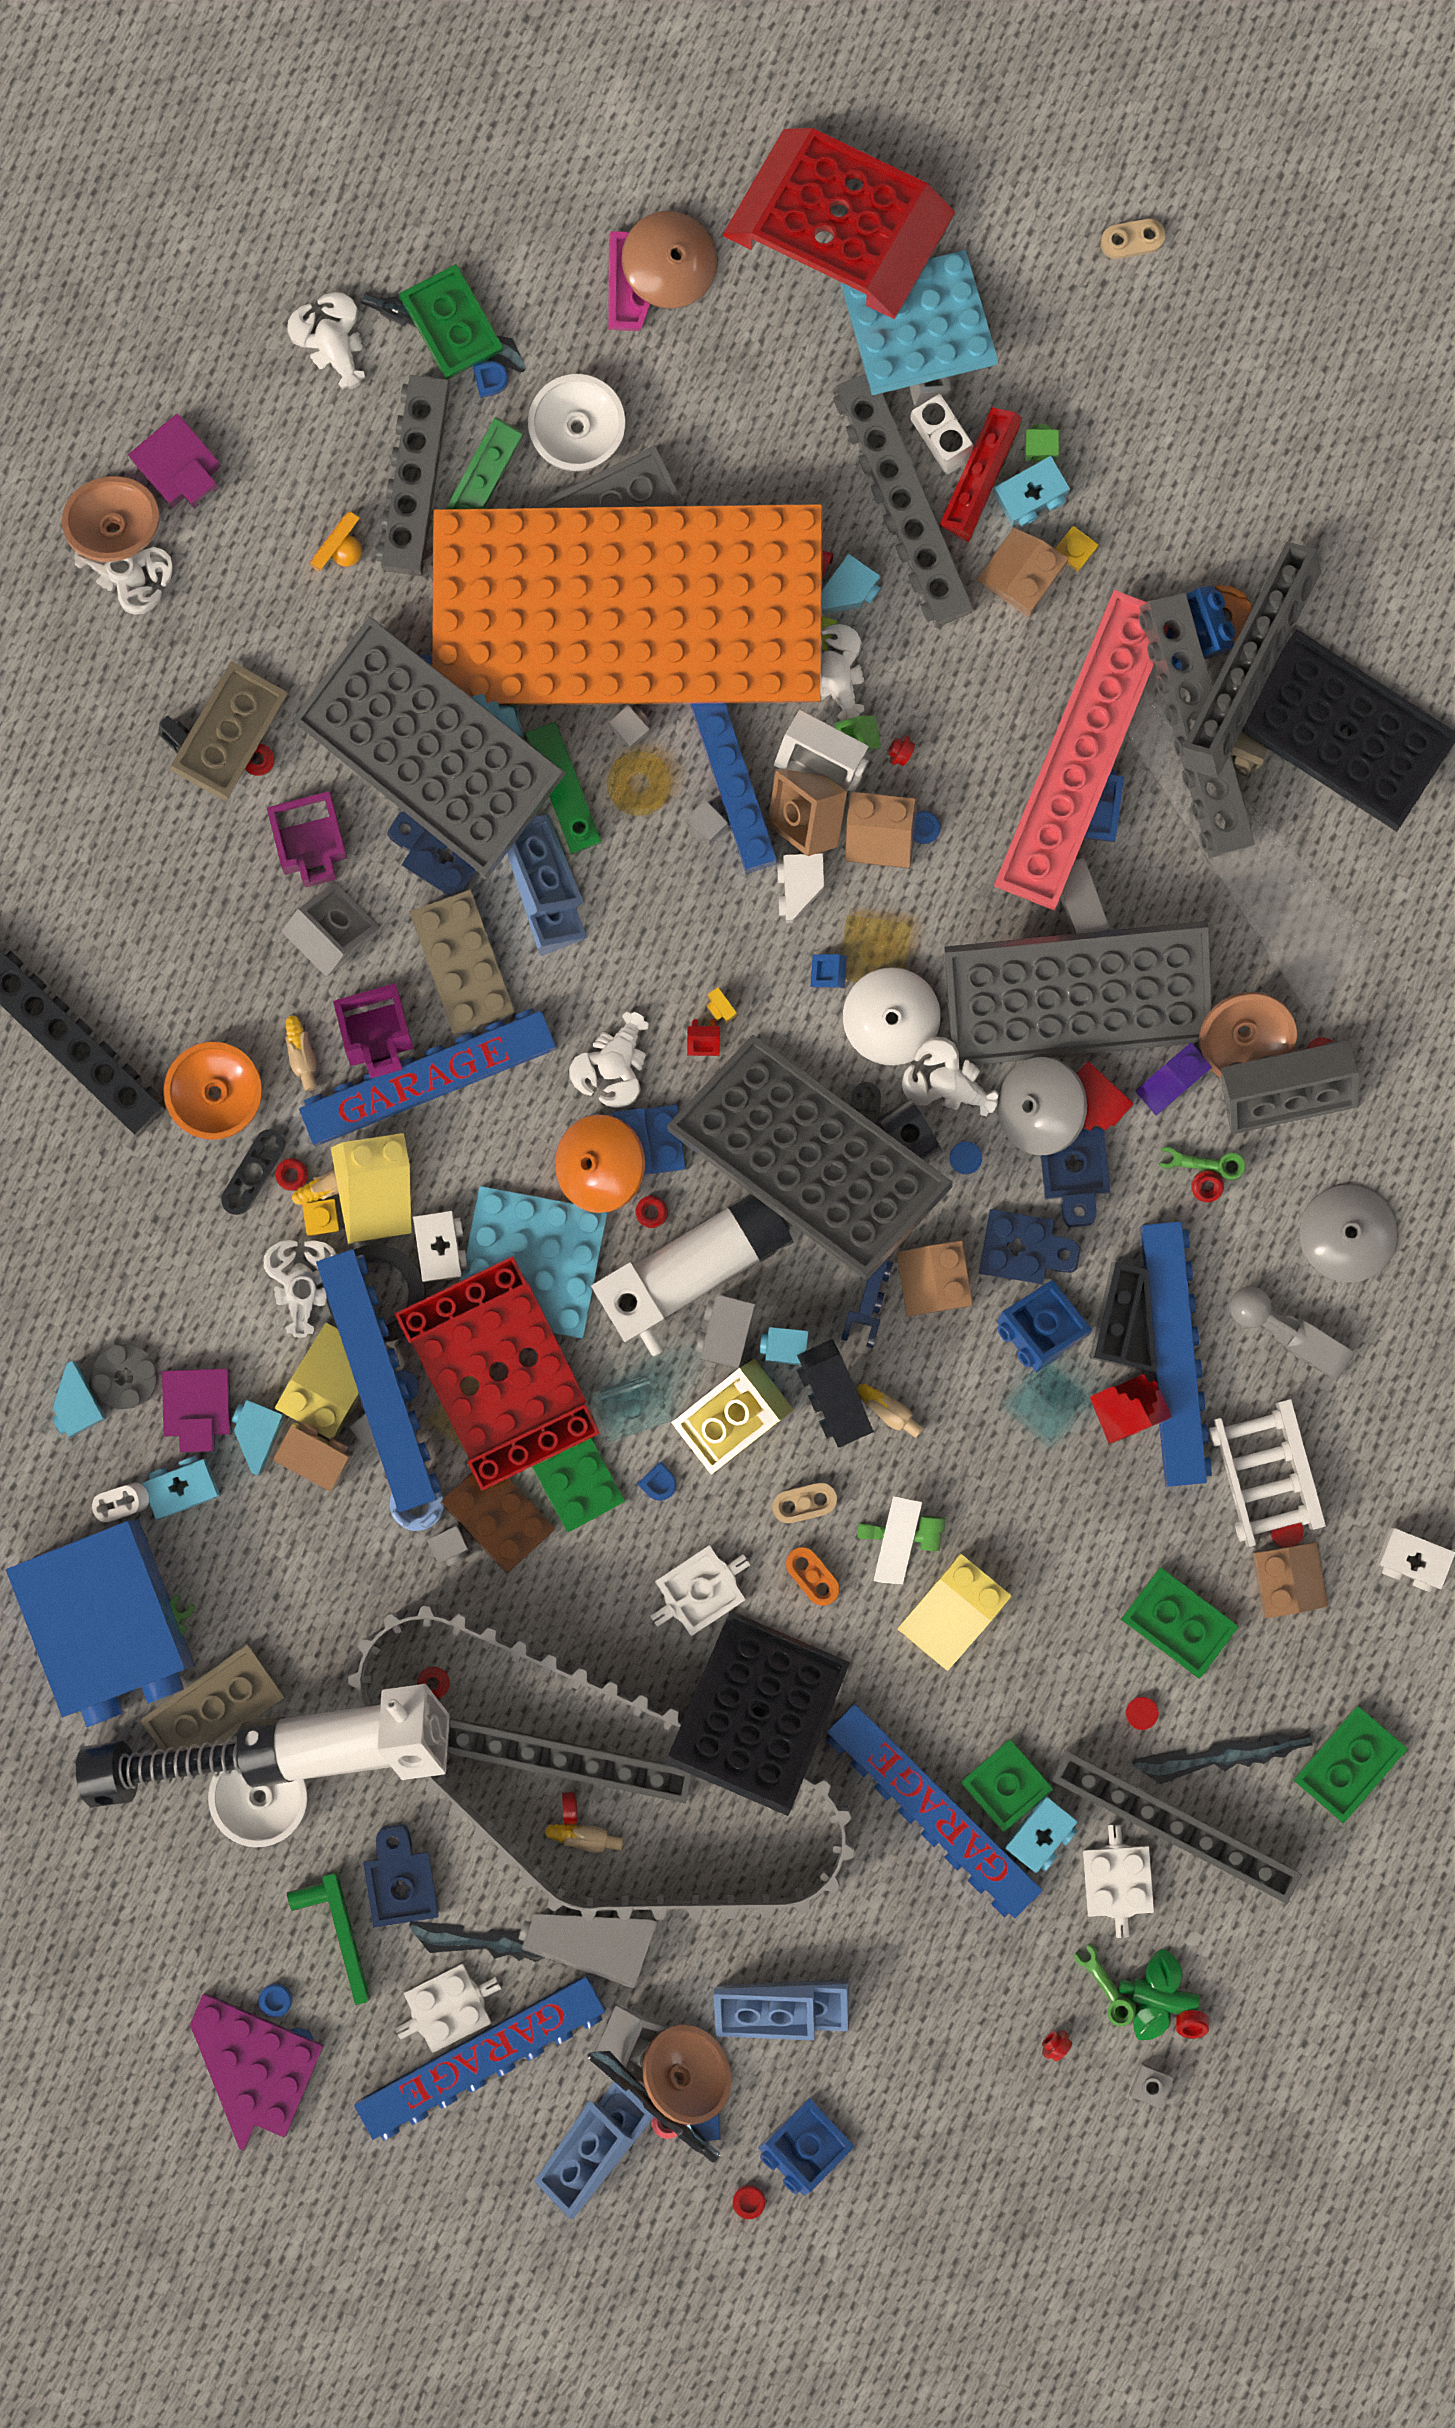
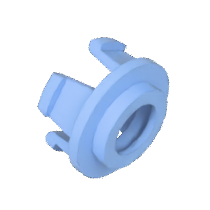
[390,1492,444,1531]

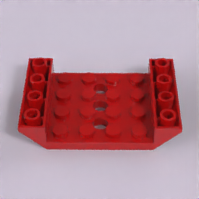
[723,128,955,320]
[395,1256,600,1491]

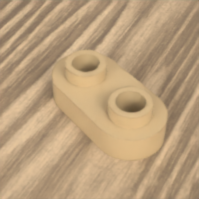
[1101,219,1165,259]
[772,1483,837,1523]

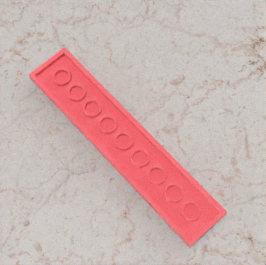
[994,590,1169,911]

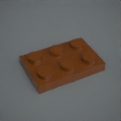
[440,1473,555,1574]

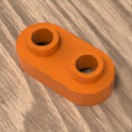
[786,1547,839,1606]

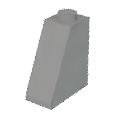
[1060,858,1109,934]

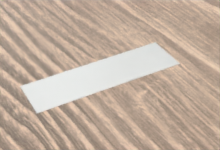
[874,1496,922,1584]

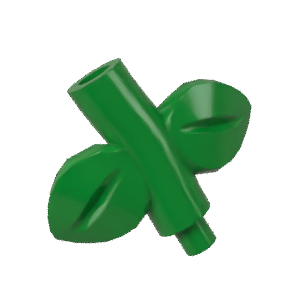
[1119,1949,1200,2041]

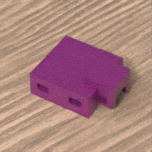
[128,413,221,509]
[267,791,348,888]
[333,983,414,1078]
[162,1369,232,1452]

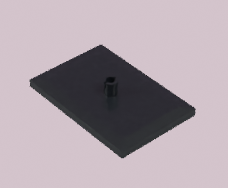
[1242,629,1455,832]
[665,1610,850,1816]

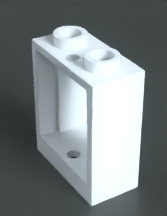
[774,710,869,792]

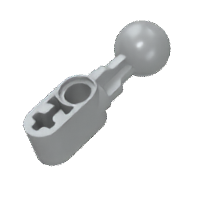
[1230,1286,1355,1381]

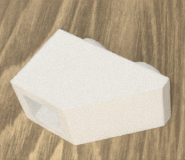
[777,854,824,923]

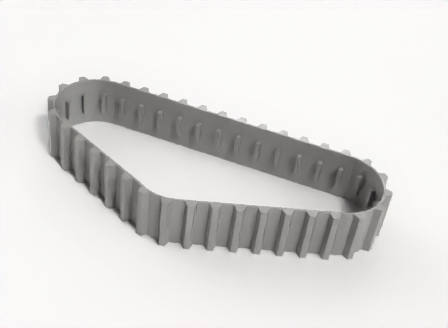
[348,1605,854,1921]

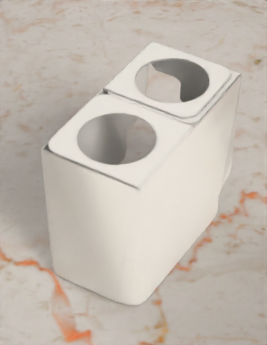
[911,394,973,474]

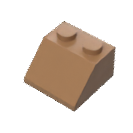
[976,528,1069,617]
[767,769,847,856]
[845,792,918,869]
[896,1241,973,1317]
[273,1421,353,1492]
[1252,1542,1328,1618]

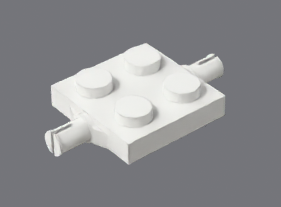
[650,1545,751,1636]
[1083,1824,1154,1938]
[395,1964,501,2053]

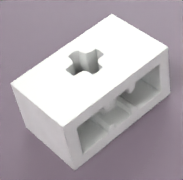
[413,1211,468,1283]
[1376,1528,1455,1593]

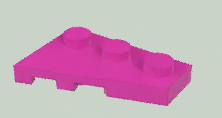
[608,231,650,331]

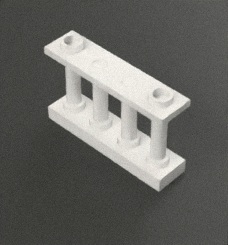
[1209,1399,1326,1547]

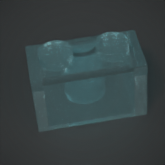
[1000,1364,1091,1450]

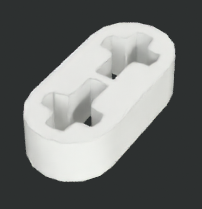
[92,1483,149,1522]

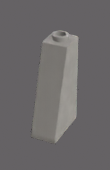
[518,1914,657,1988]

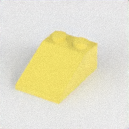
[331,1133,411,1244]
[275,1322,360,1439]
[672,1358,794,1474]
[897,1553,1011,1671]

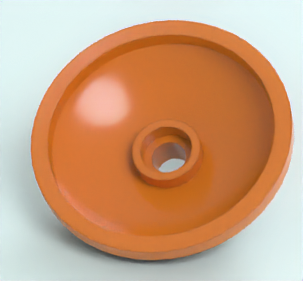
[164,1042,262,1140]
[555,1115,645,1213]

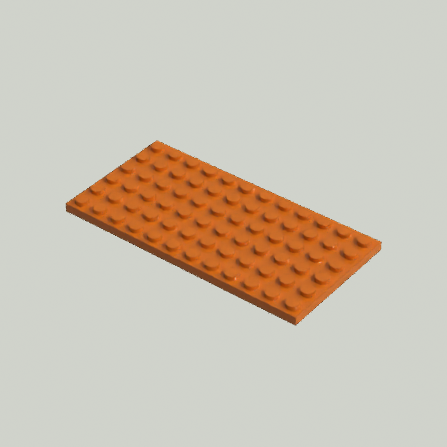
[432,504,823,705]

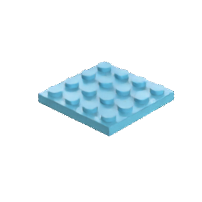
[841,250,998,395]
[461,1186,608,1339]

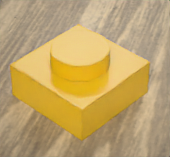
[1055,526,1099,572]
[706,987,737,1024]
[302,1199,340,1236]

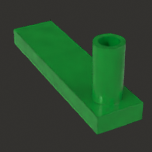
[446,417,525,509]
[526,721,601,855]
[287,1871,370,2005]

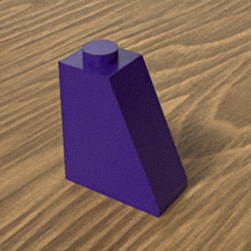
[1135,1043,1212,1116]

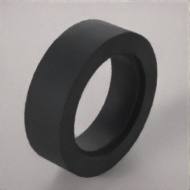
[326,1244,426,1342]

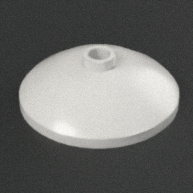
[528,374,625,471]
[843,967,941,1065]
[208,1769,307,1847]

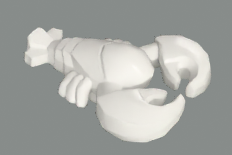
[287,292,365,390]
[74,547,173,615]
[822,624,865,721]
[569,1012,649,1109]
[902,1036,999,1116]
[263,1240,337,1338]

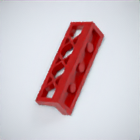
[940,407,1022,542]

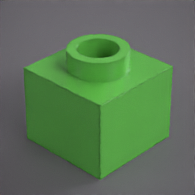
[1024,424,1059,462]
[835,716,881,752]

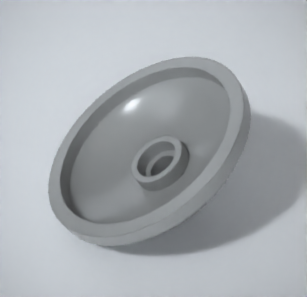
[998,1057,1087,1155]
[1299,1185,1397,1283]

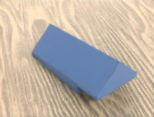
[507,814,588,956]
[714,1980,850,2040]
[534,2082,654,2219]

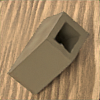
[1230,731,1268,776]

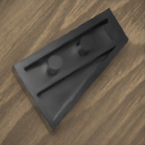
[1090,1262,1158,1373]
[796,1339,874,1448]

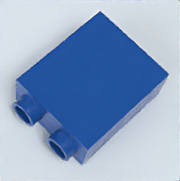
[5,1519,195,1728]

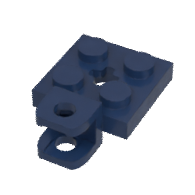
[387,811,476,897]
[1040,1128,1110,1228]
[979,1209,1081,1285]
[841,1258,893,1349]
[363,1824,439,1928]

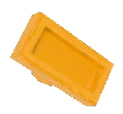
[309,511,363,572]

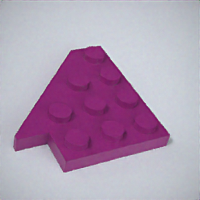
[190,1993,324,2151]

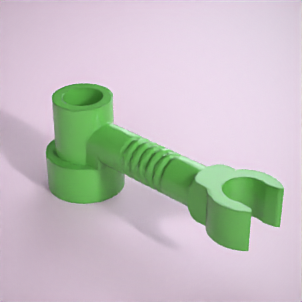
[1159,1147,1245,1180]
[858,1516,946,1551]
[1074,1943,1136,2026]

